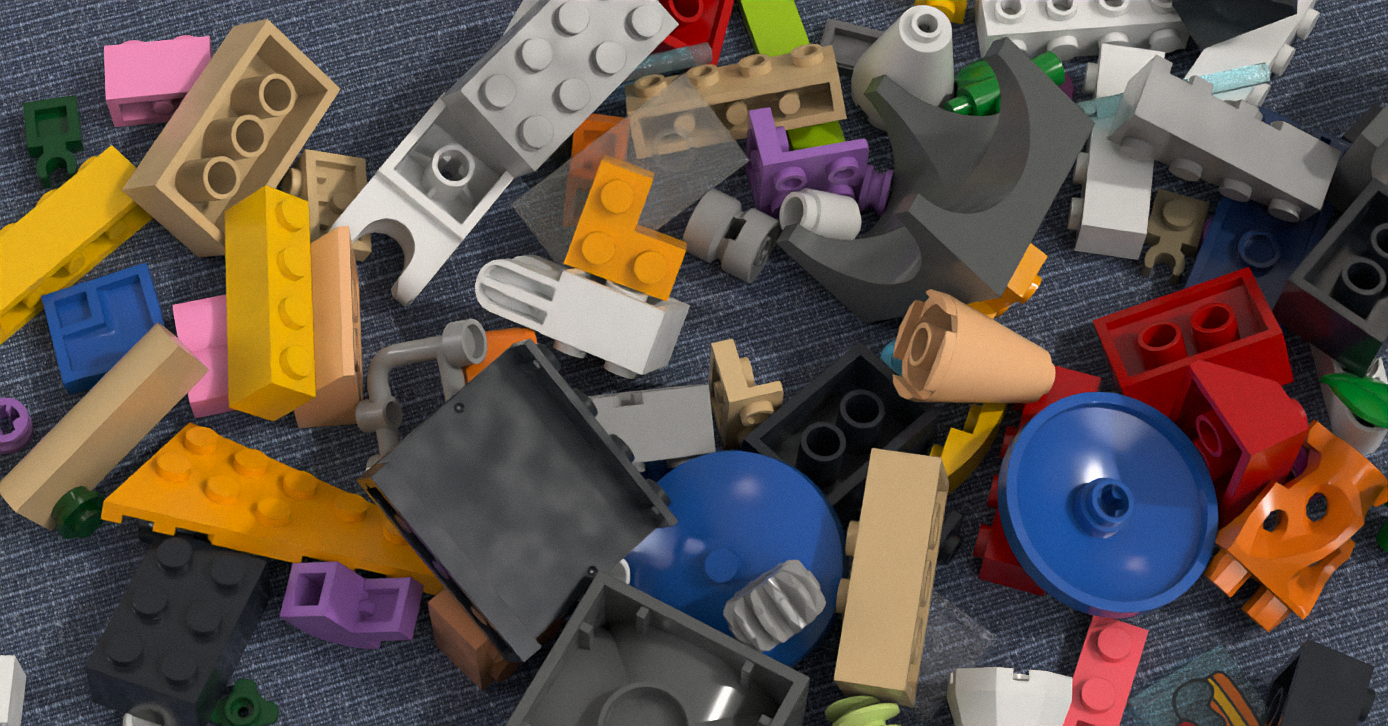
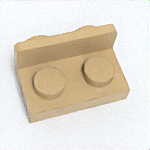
[281,149,372,262]
[708,339,784,451]

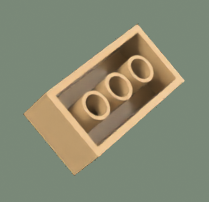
[122,19,340,258]
[834,448,949,707]

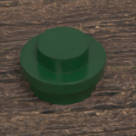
[51,486,105,539]

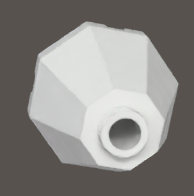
[947,667,1073,726]

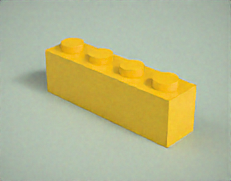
[0,145,153,345]
[224,185,316,422]

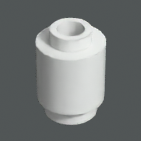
[779,188,862,240]

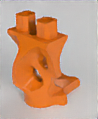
[1203,420,1388,633]

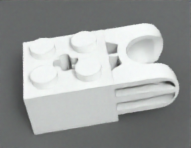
[328,93,514,307]
[475,255,690,379]

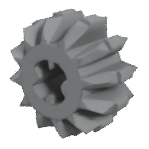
[723,560,826,653]

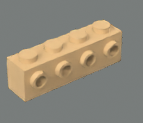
[625,44,847,159]

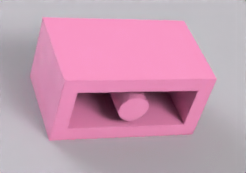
[104,35,214,127]

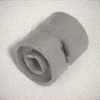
[682,188,781,284]

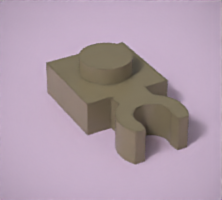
[1141,188,1210,286]

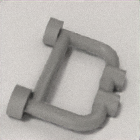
[355,319,488,471]

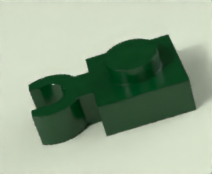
[23,95,84,189]

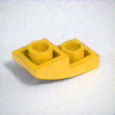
[930,403,1008,496]

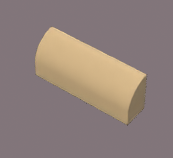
[0,322,209,531]

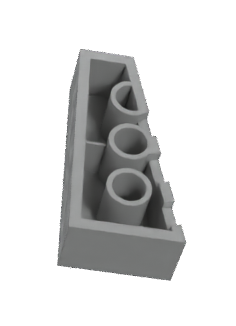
[1106,54,1341,222]
[588,384,716,472]

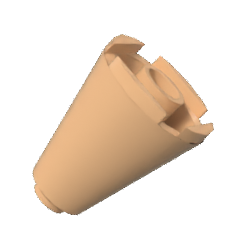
[893,289,1055,403]

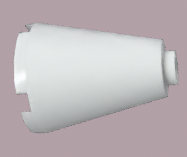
[851,5,955,132]

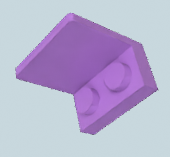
[745,107,869,219]

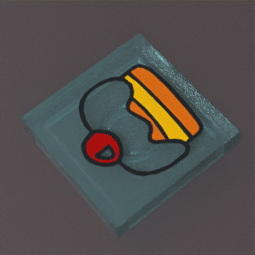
[1125,644,1269,726]

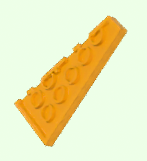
[101,422,444,595]

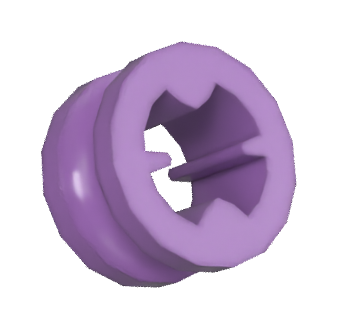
[858,165,894,216]
[0,398,34,454]

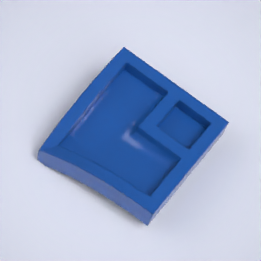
[41,263,168,395]

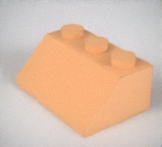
[294,226,364,428]

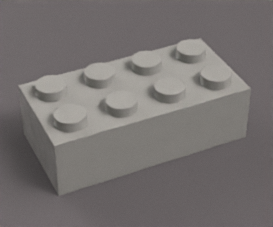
[440,0,679,178]

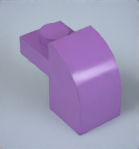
[279,561,424,649]

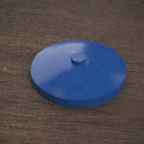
[997,392,1218,618]
[624,451,849,668]

